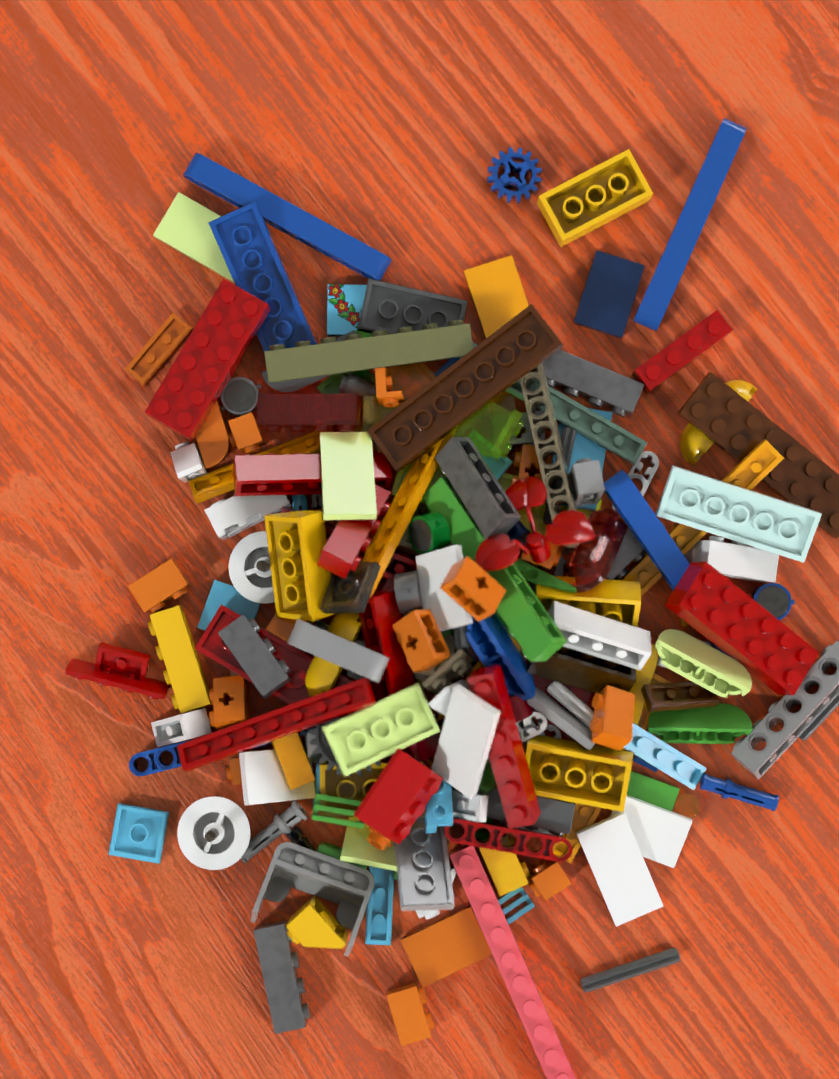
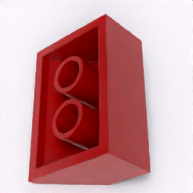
[353,748,444,845]

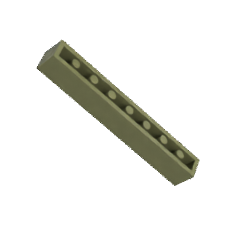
[264,320,473,383]

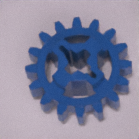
[487,147,542,204]

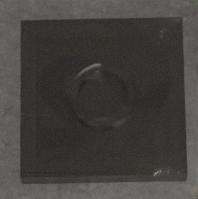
[320,561,381,614]

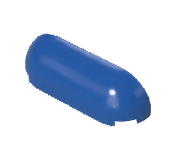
[466,614,535,700]

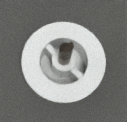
[229,531,275,603]
[177,796,251,870]

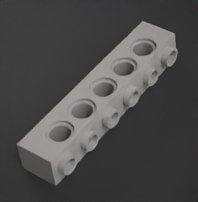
[731,641,839,780]

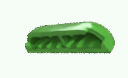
[648,704,752,744]

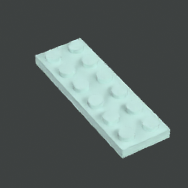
[655,465,822,563]

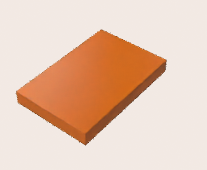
[401,906,493,988]

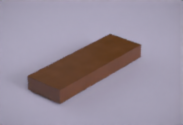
[641,681,720,712]

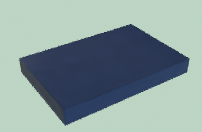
[573,250,645,339]

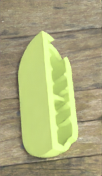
[655,629,752,698]

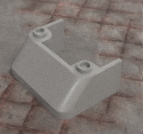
[250,842,375,957]

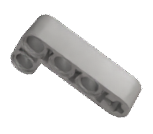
[287,619,390,683]

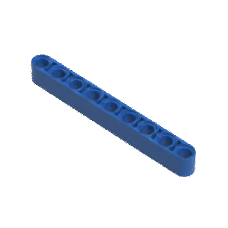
[633,118,747,331]
[183,153,392,281]
[604,470,727,655]

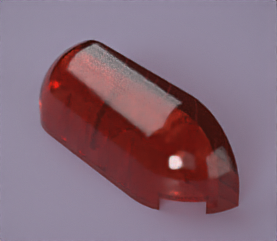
[570,508,628,593]

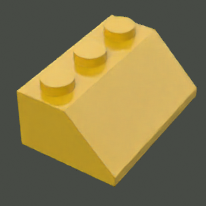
[286,895,349,949]

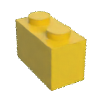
[479,833,530,896]

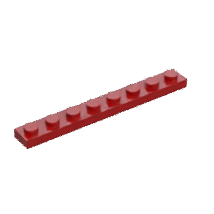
[177,677,376,771]

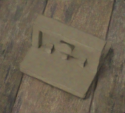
[414,634,477,695]

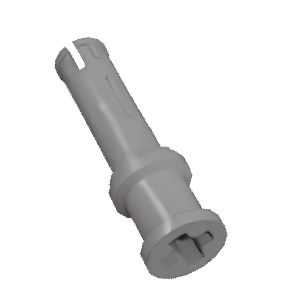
[240,800,309,863]

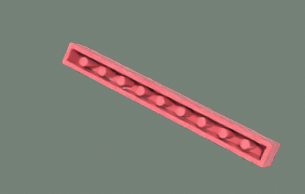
[449,845,576,1079]

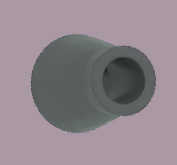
[339,373,376,400]

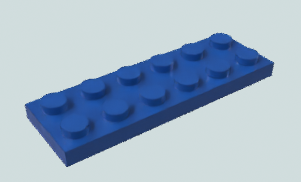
[208,202,317,351]

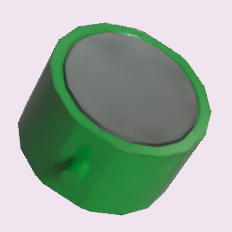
[408,512,451,554]

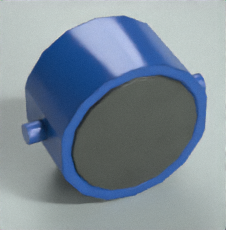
[751,583,794,620]

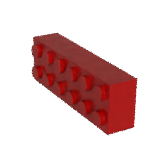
[145,279,270,442]
[665,562,819,696]

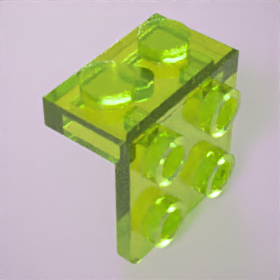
[454,401,525,463]

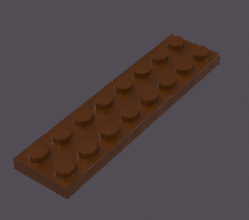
[367,304,563,472]
[678,372,839,538]

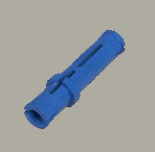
[699,773,779,811]

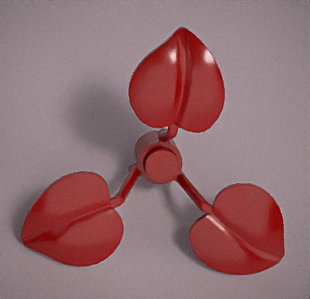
[475,477,596,572]

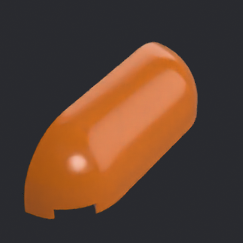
[196,402,229,469]

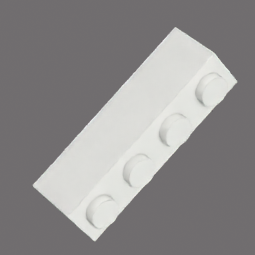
[548,601,651,670]

